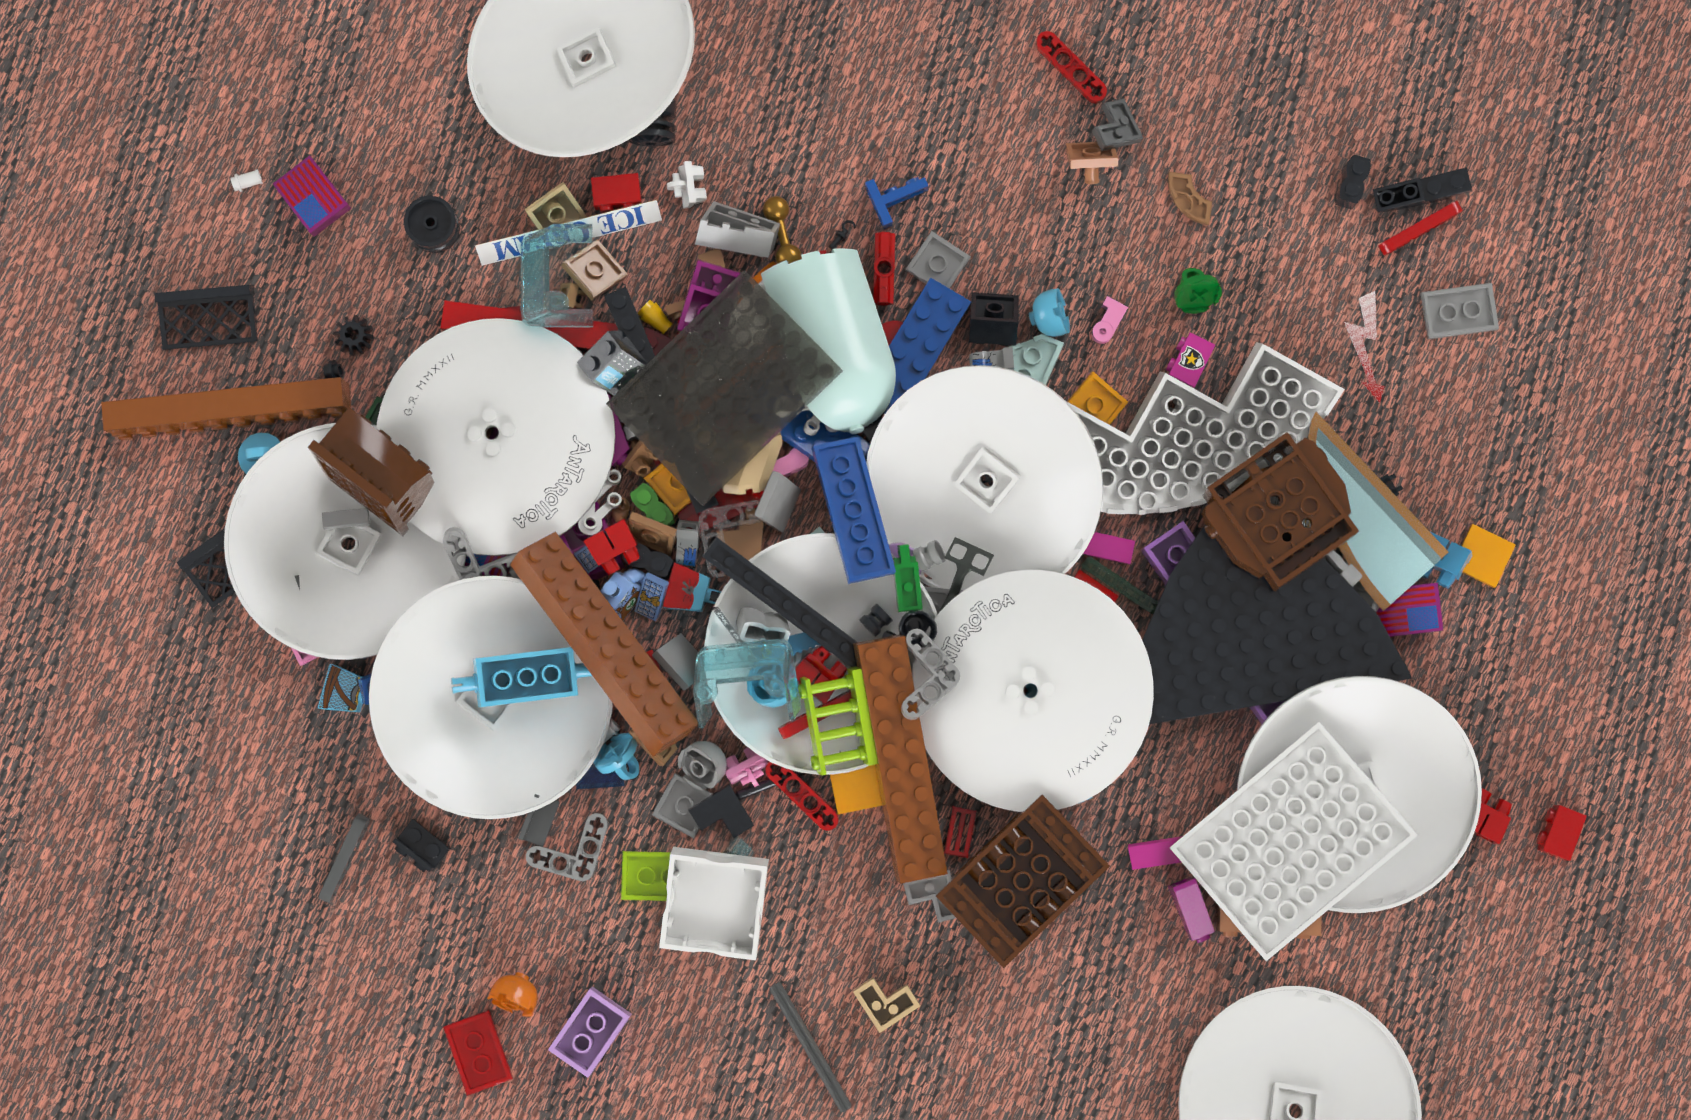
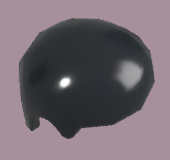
[898,610,937,648]

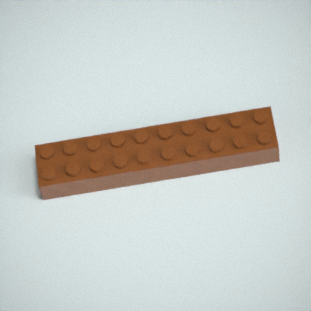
[101,377,352,440]
[510,531,699,757]
[853,635,948,884]

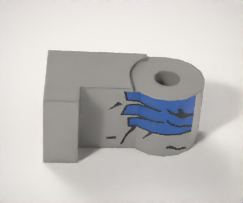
[969,347,1014,370]
[676,520,701,567]

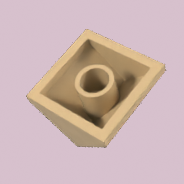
[524,182,587,230]

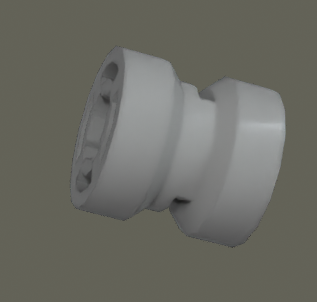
[913,540,946,571]

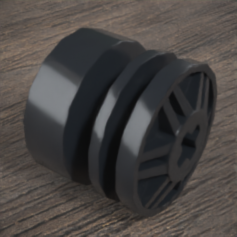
[627,99,676,147]

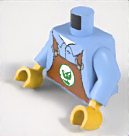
[601,568,646,633]

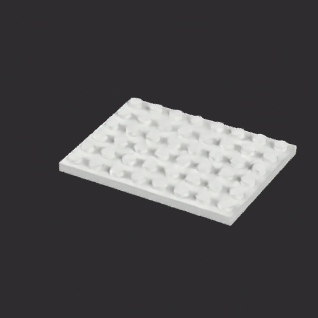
[1170,722,1418,961]

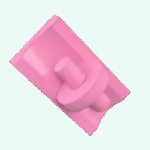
[725,747,768,787]

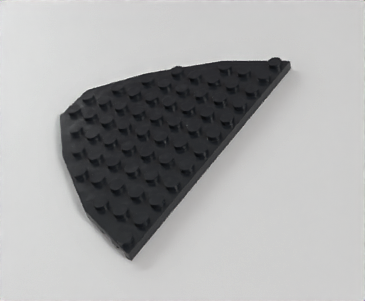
[1142,524,1412,724]

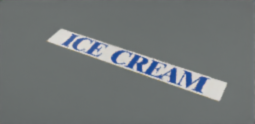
[475,200,662,266]

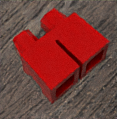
[584,518,640,575]
[792,646,847,704]
[1474,788,1512,844]

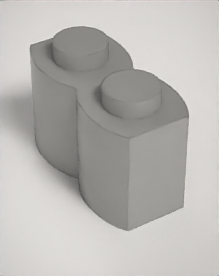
[736,607,791,648]

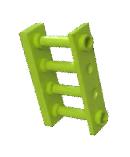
[798,667,878,776]

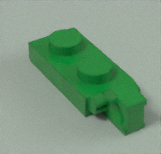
[893,544,923,612]

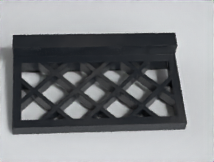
[154,285,258,350]
[176,528,235,608]

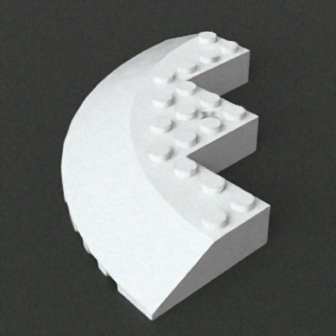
[1067,342,1345,515]

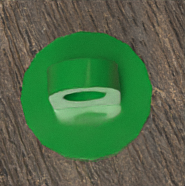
[1174,268,1222,314]

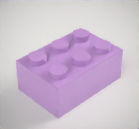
[548,987,632,1078]

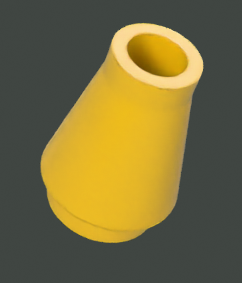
[637,300,672,334]

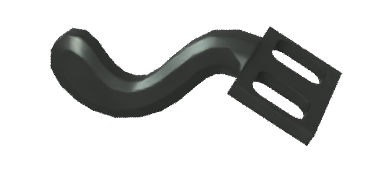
[940,537,994,611]

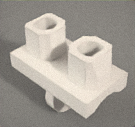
[667,161,707,209]

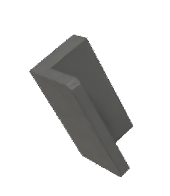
[518,794,560,847]

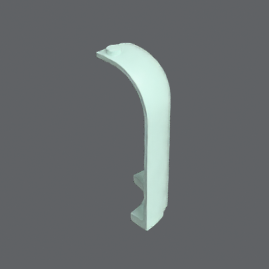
[761,248,896,434]

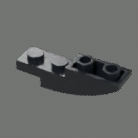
[1372,167,1472,213]

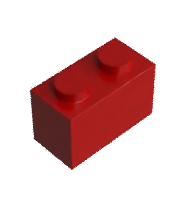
[591,173,642,213]
[1536,805,1587,861]

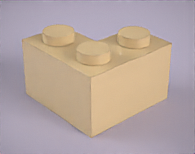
[853,977,920,1033]

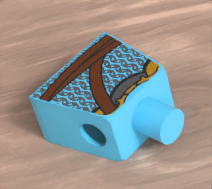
[318,664,369,712]

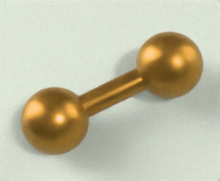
[763,196,802,264]

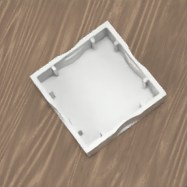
[659,847,769,960]

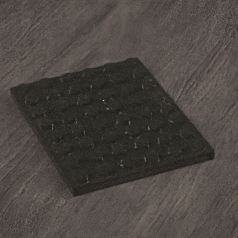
[606,270,843,506]

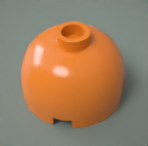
[487,972,538,1017]

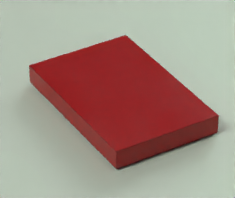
[443,1010,513,1096]

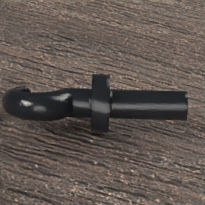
[828,220,856,250]

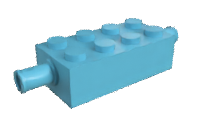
[451,647,592,707]

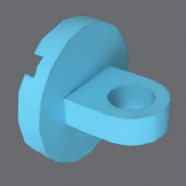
[238,432,281,474]
[594,733,639,780]

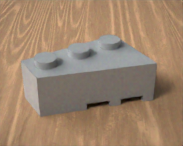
[695,201,780,258]

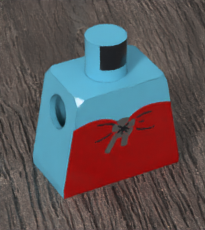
[663,563,722,612]

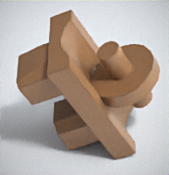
[622,431,666,477]

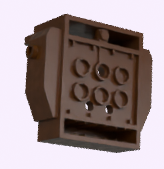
[1201,432,1359,591]

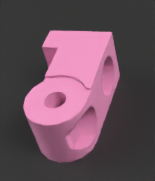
[1091,296,1128,344]
[772,448,809,477]

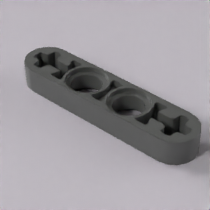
[319,813,370,904]

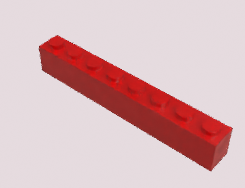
[440,300,618,352]

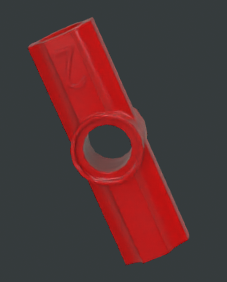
[873,232,896,306]

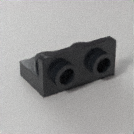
[392,819,451,872]

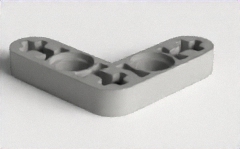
[443,527,519,580]
[901,629,960,720]
[526,813,608,881]

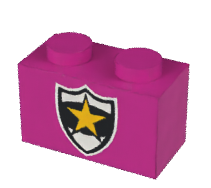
[1166,332,1215,388]

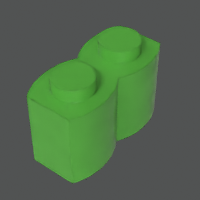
[630,483,675,526]

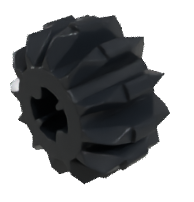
[333,315,375,356]

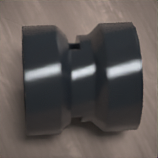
[859,603,893,637]

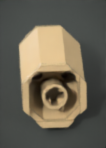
[720,424,782,495]

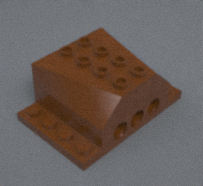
[307,407,435,536]
[936,794,1110,968]

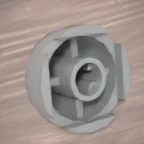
[678,741,727,790]

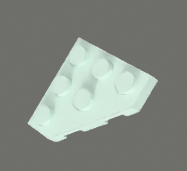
[1002,334,1064,385]

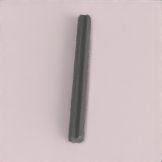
[770,982,851,1112]

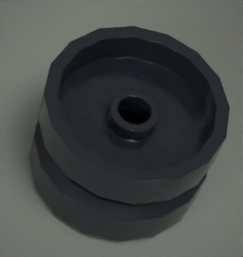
[403,195,460,253]

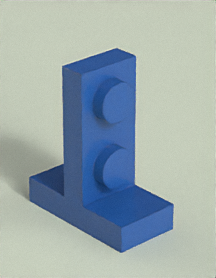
[865,177,928,230]

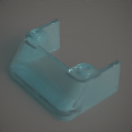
[521,224,593,327]
[693,639,801,728]

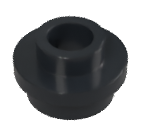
[323,360,344,379]

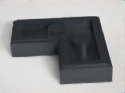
[688,784,754,838]

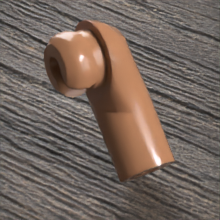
[612,497,630,523]

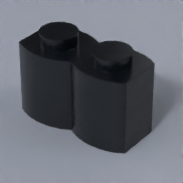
[1335,154,1371,210]
[623,543,674,579]

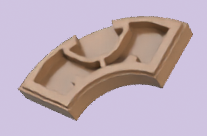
[1168,172,1212,226]

